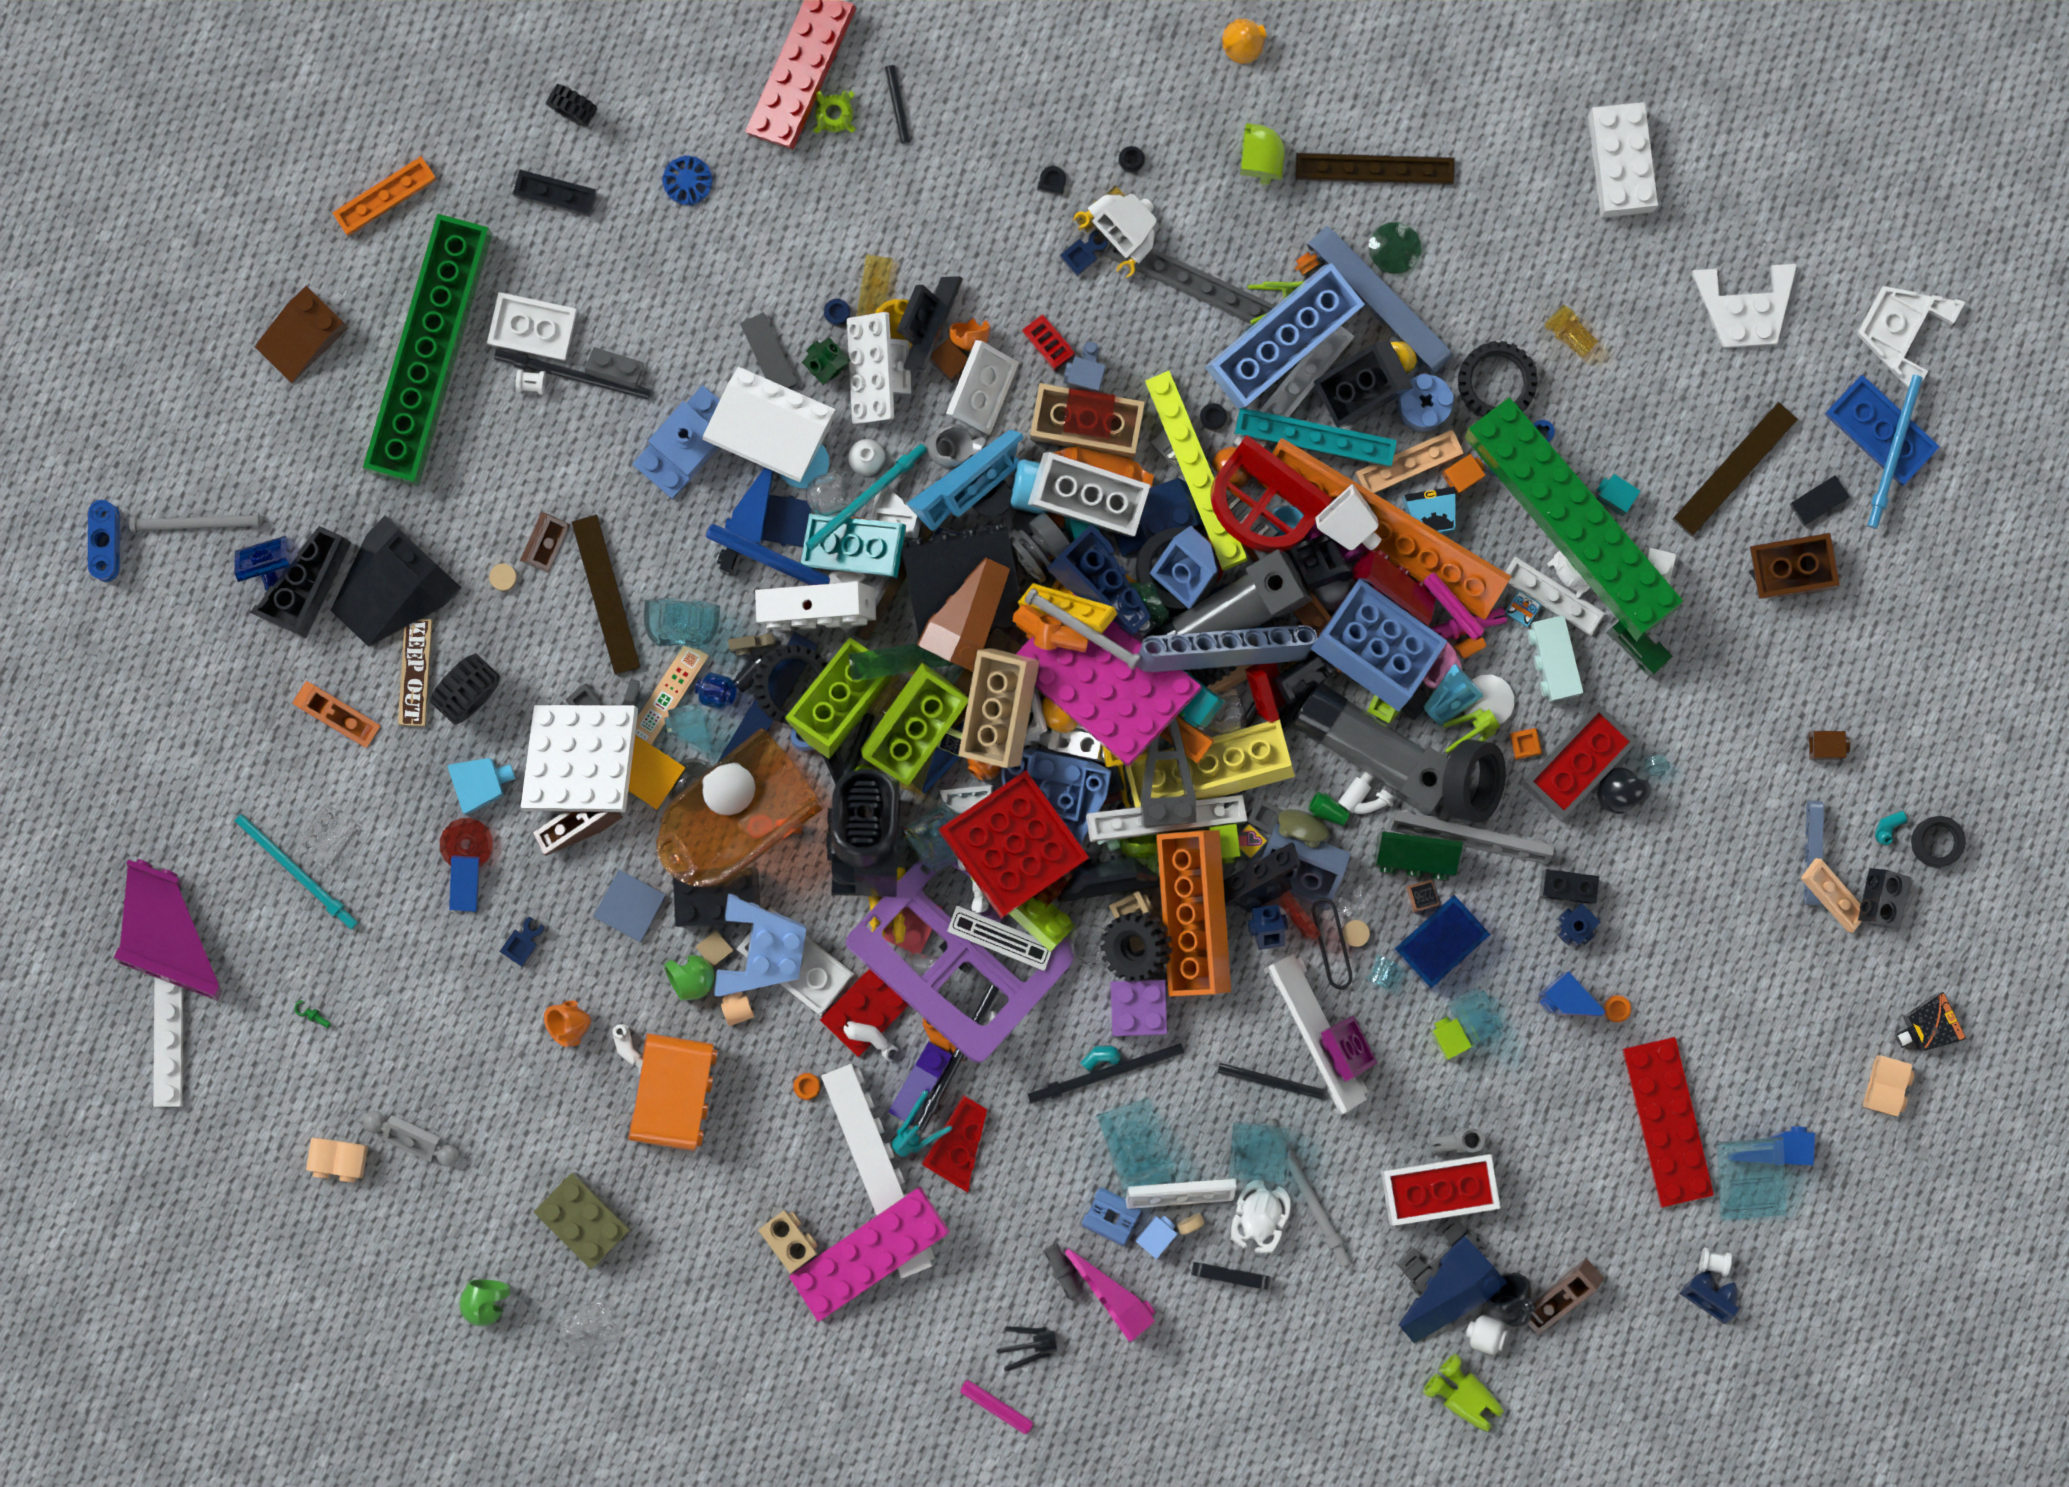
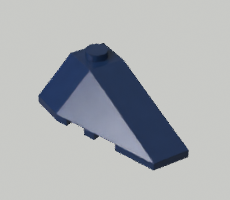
[1047,524,1151,635]
[1398,1236,1507,1344]

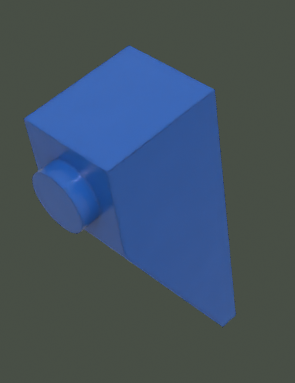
[725,467,774,545]
[1728,1126,1815,1166]

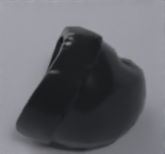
[1597,767,1652,814]
[1486,1272,1536,1327]

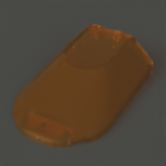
[656,728,823,887]

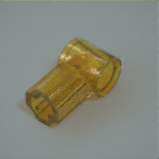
[1544,305,1599,359]

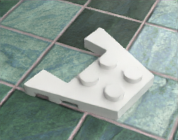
[1692,264,1796,348]
[1856,286,1965,388]

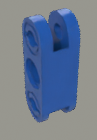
[88,499,120,582]

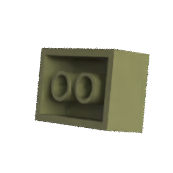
[533,1172,632,1269]

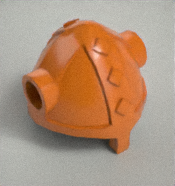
[544,1000,591,1047]

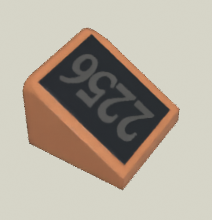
[1406,880,1439,913]

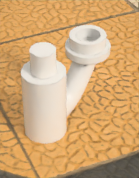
[1338,772,1395,814]

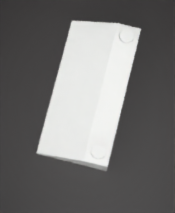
[1263,954,1368,1114]

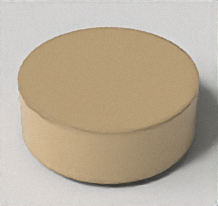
[489,564,517,591]
[1342,920,1370,947]
[1176,1213,1205,1235]

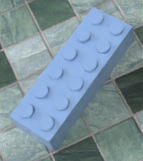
[1205,263,1365,408]

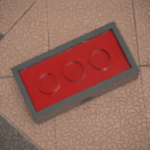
[1521,704,1638,821]

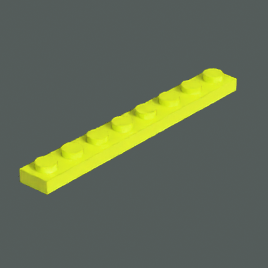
[1145,371,1248,571]

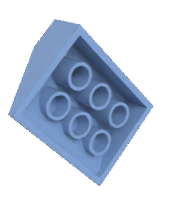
[1311,579,1447,712]

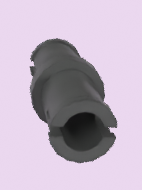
[1043,1243,1083,1300]

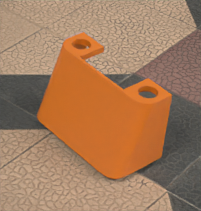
[628,1033,718,1151]

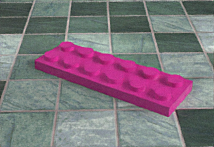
[789,1186,950,1322]

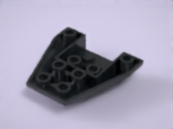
[330,515,462,647]

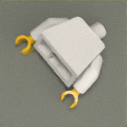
[1072,194,1156,278]

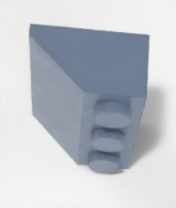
[1261,823,1351,910]

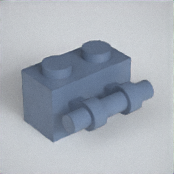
[1063,341,1106,394]

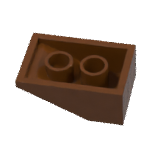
[254,286,348,384]
[1750,533,1840,599]

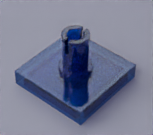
[234,535,290,591]

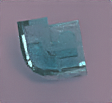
[644,598,720,650]

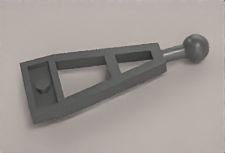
[1140,717,1197,826]

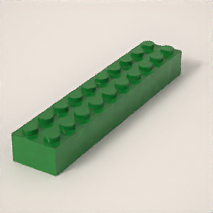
[362,213,493,487]
[1465,397,1683,641]

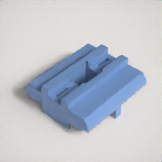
[1082,1187,1142,1246]

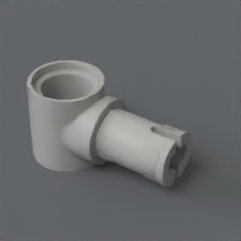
[1430,1128,1485,1154]

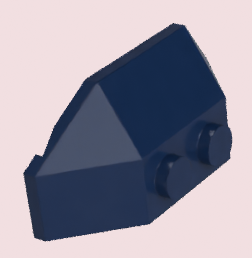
[1113,478,1204,557]

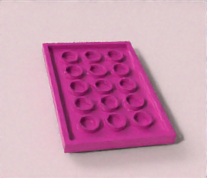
[1016,594,1202,767]

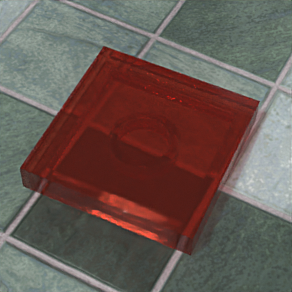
[1278,891,1321,942]

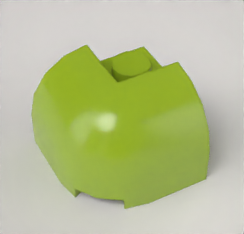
[1240,123,1285,185]

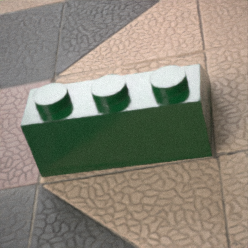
[1374,831,1463,881]

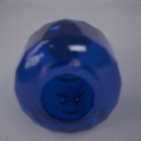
[695,672,737,710]

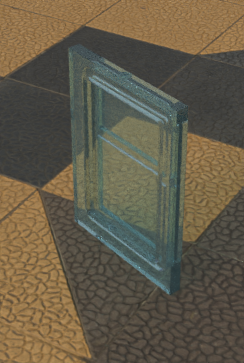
[1717,1137,1786,1220]

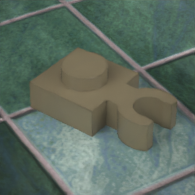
[728,633,776,656]

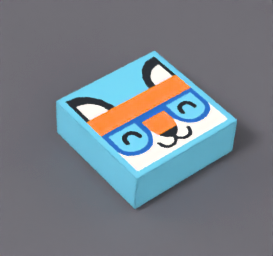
[1505,590,1541,628]

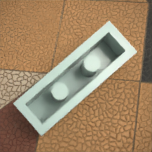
[1527,615,1583,703]

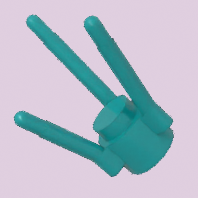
[891,1090,952,1157]

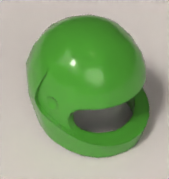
[663,955,715,1001]
[459,1279,510,1326]

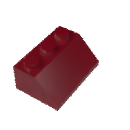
[1351,549,1436,626]

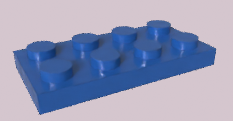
[1824,375,1940,486]

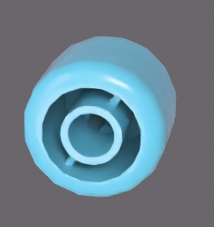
[1010,459,1049,514]

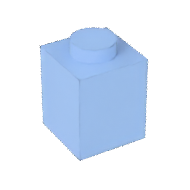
[1135,1216,1177,1259]

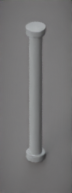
[129,513,260,533]
[1025,589,1142,670]

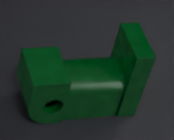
[1606,621,1673,676]

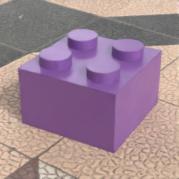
[1110,980,1167,1037]

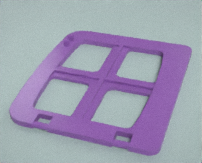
[845,839,1074,1063]

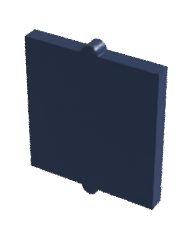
[762,495,813,547]

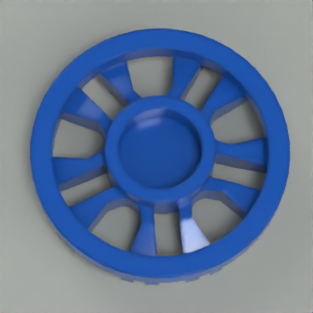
[663,155,712,205]

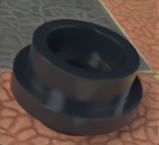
[1118,146,1145,173]

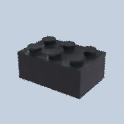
[1313,340,1414,428]
[673,867,761,928]

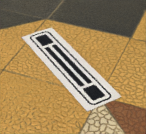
[947,906,1052,971]

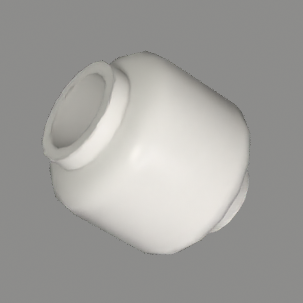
[1466,1315,1509,1355]

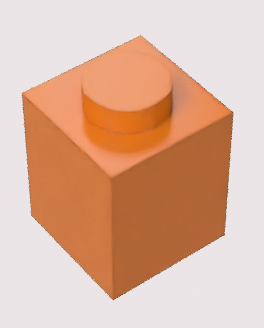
[1442,454,1486,496]

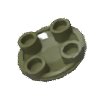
[1278,809,1329,848]

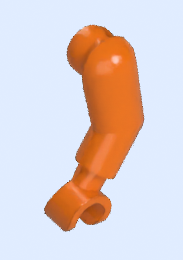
[922,1018,964,1062]

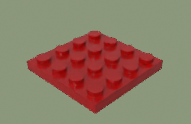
[938,770,1089,919]

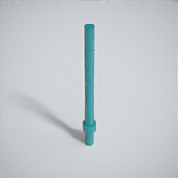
[805,443,927,550]
[234,814,359,930]

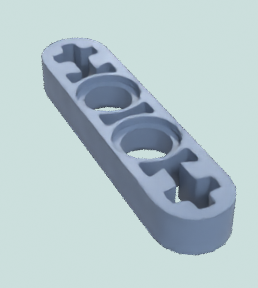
[1804,800,1824,905]

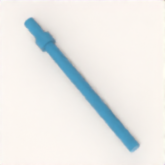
[1867,375,1923,529]

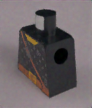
[1895,992,1967,1051]

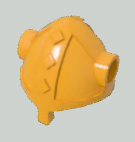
[1222,18,1267,64]

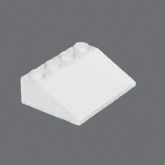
[702,367,835,482]

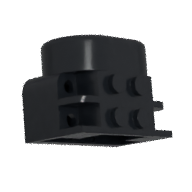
[826,769,900,897]

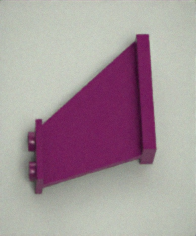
[113,859,222,1001]

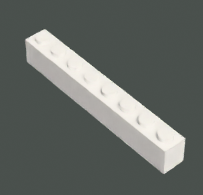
[821,1064,935,1278]

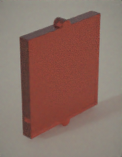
[1063,388,1115,439]

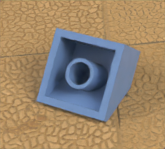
[1150,526,1217,609]

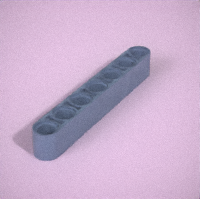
[1307,226,1453,375]
[1138,625,1317,672]

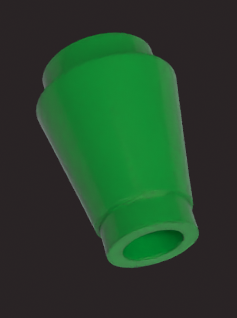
[1308,791,1350,826]

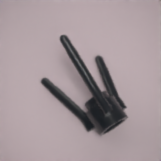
[996,1326,1057,1372]

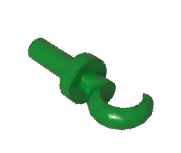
[294,1000,331,1029]

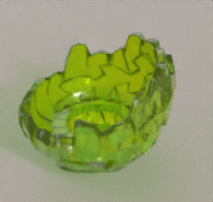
[1119,834,1158,858]

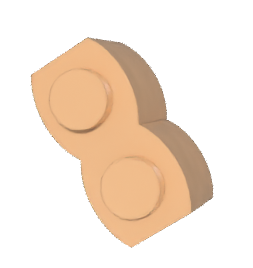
[1863,1055,1914,1117]
[306,1138,368,1183]

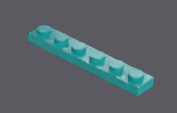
[1234,408,1397,468]

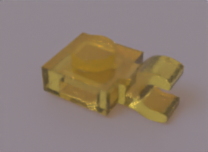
[868,675,904,719]

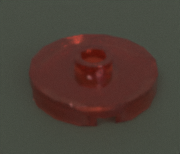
[439,818,494,868]

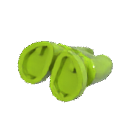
[1423,1353,1505,1432]

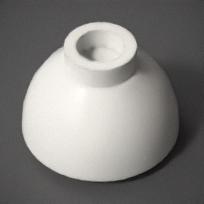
[848,439,885,476]

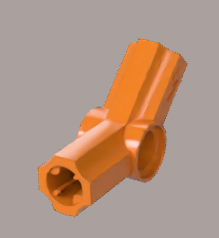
[1013,604,1088,652]

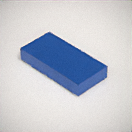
[449,856,480,912]

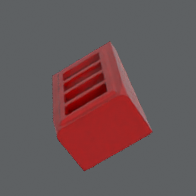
[1022,314,1075,372]

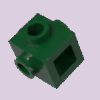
[802,337,851,385]

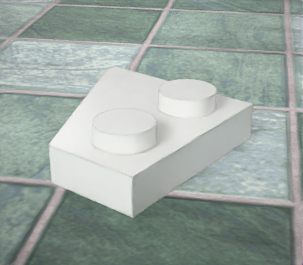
[870,487,922,540]

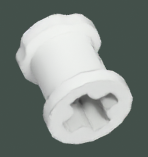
[516,369,546,395]
[1699,1248,1732,1277]

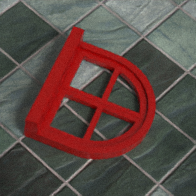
[1210,435,1332,553]

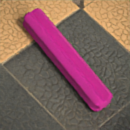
[1423,573,1484,639]
[960,1380,1033,1434]

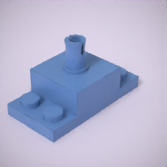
[632,385,720,500]

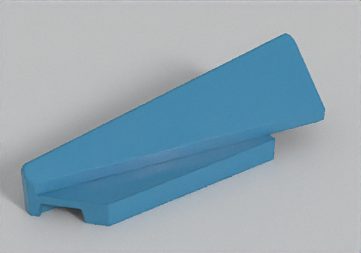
[907,430,1024,531]

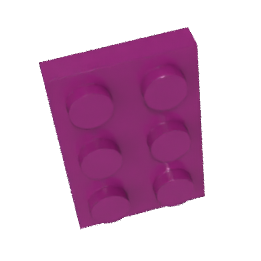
[1321,1015,1378,1082]

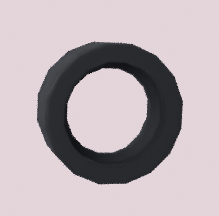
[1911,816,1966,868]

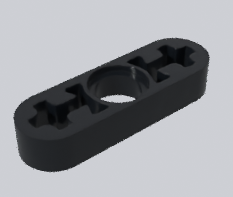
[1191,1262,1271,1290]

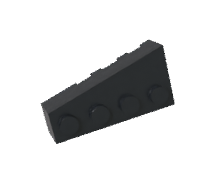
[250,526,351,639]

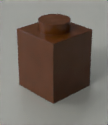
[930,338,968,383]
[1809,731,1850,760]

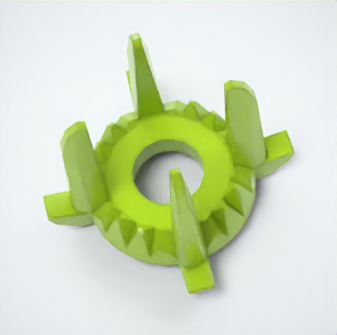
[813,90,856,134]

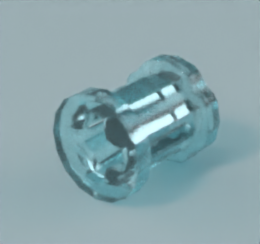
[1365,954,1398,989]

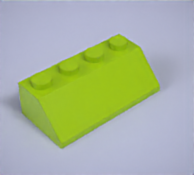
[785,638,893,759]
[861,663,969,787]

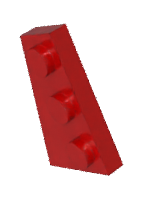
[921,1095,987,1193]

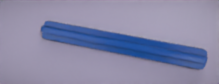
[706,524,830,586]

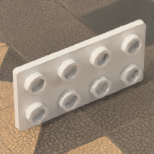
[847,312,911,424]

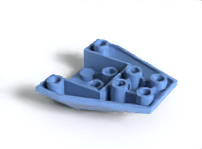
[1002,749,1111,845]

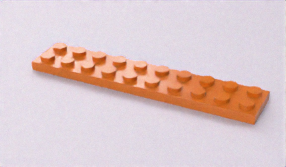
[1256,438,1512,620]

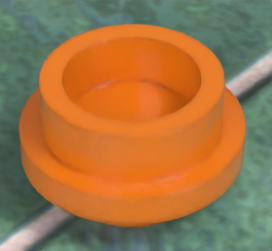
[1294,252,1319,275]

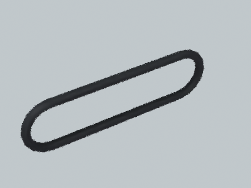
[1312,898,1353,989]

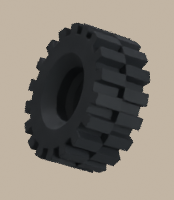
[1100,911,1173,982]

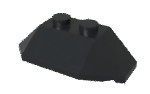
[1057,853,1160,903]

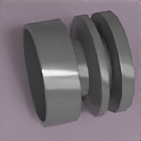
[1010,512,1070,584]

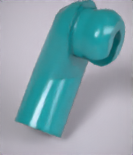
[1875,810,1907,846]
[1080,1045,1121,1072]

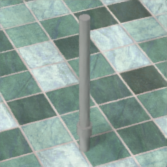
[1265,1118,1351,1267]

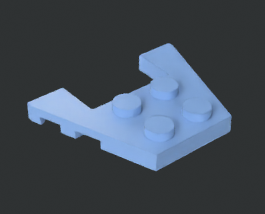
[714,894,806,996]

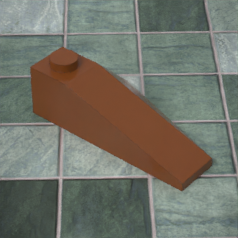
[917,557,1010,671]

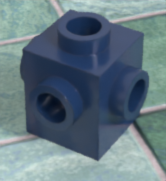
[1556,903,1601,946]
[1248,905,1288,950]

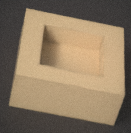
[696,930,733,967]

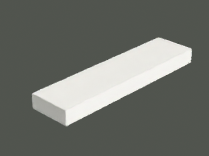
[1505,556,1606,637]
[1126,1179,1236,1209]

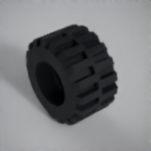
[430,653,501,725]

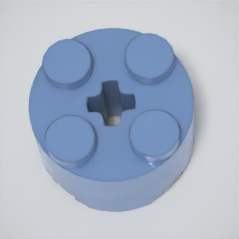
[1397,374,1453,432]

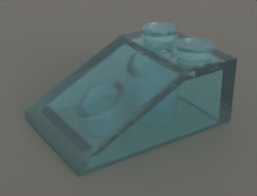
[1096,1098,1176,1198]

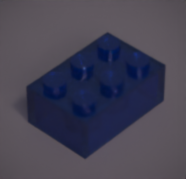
[1392,895,1491,990]

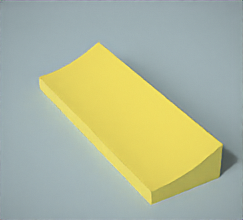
[1125,719,1295,808]

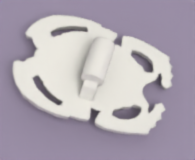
[1231,1180,1291,1254]

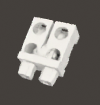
[1038,724,1105,763]

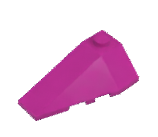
[1064,1248,1156,1342]

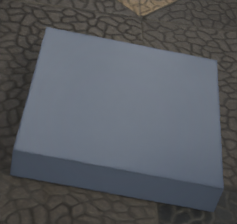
[593,870,667,942]

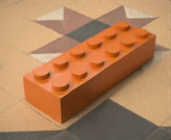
[1157,830,1231,997]

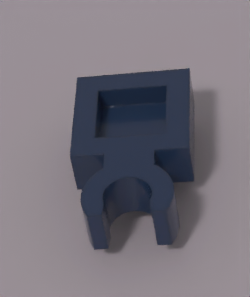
[1060,230,1108,277]
[499,917,545,967]

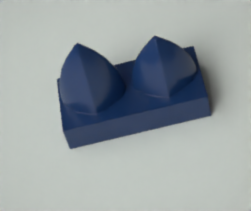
[1679,1271,1739,1324]

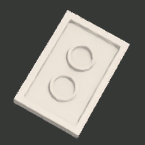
[487,292,577,362]
[946,340,1019,435]

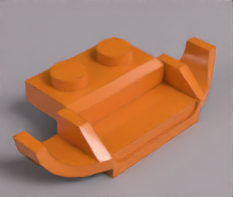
[1054,446,1154,488]

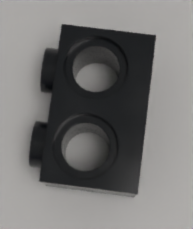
[1858,868,1911,930]
[1539,869,1600,905]

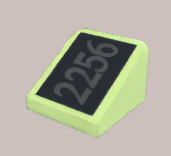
[938,728,962,756]

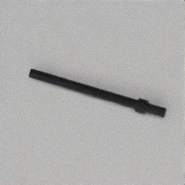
[494,349,651,400]
[915,984,999,1133]
[1028,1043,1184,1104]

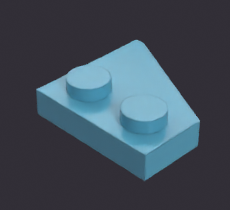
[1424,664,1484,726]

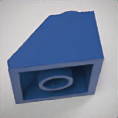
[1538,971,1605,1017]

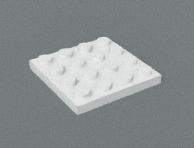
[521,705,638,812]

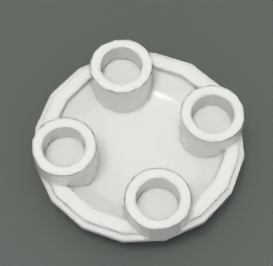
[1463,675,1514,725]
[702,763,755,815]

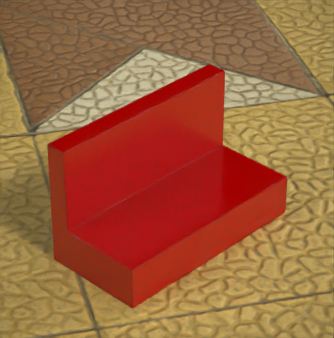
[1245,663,1286,723]

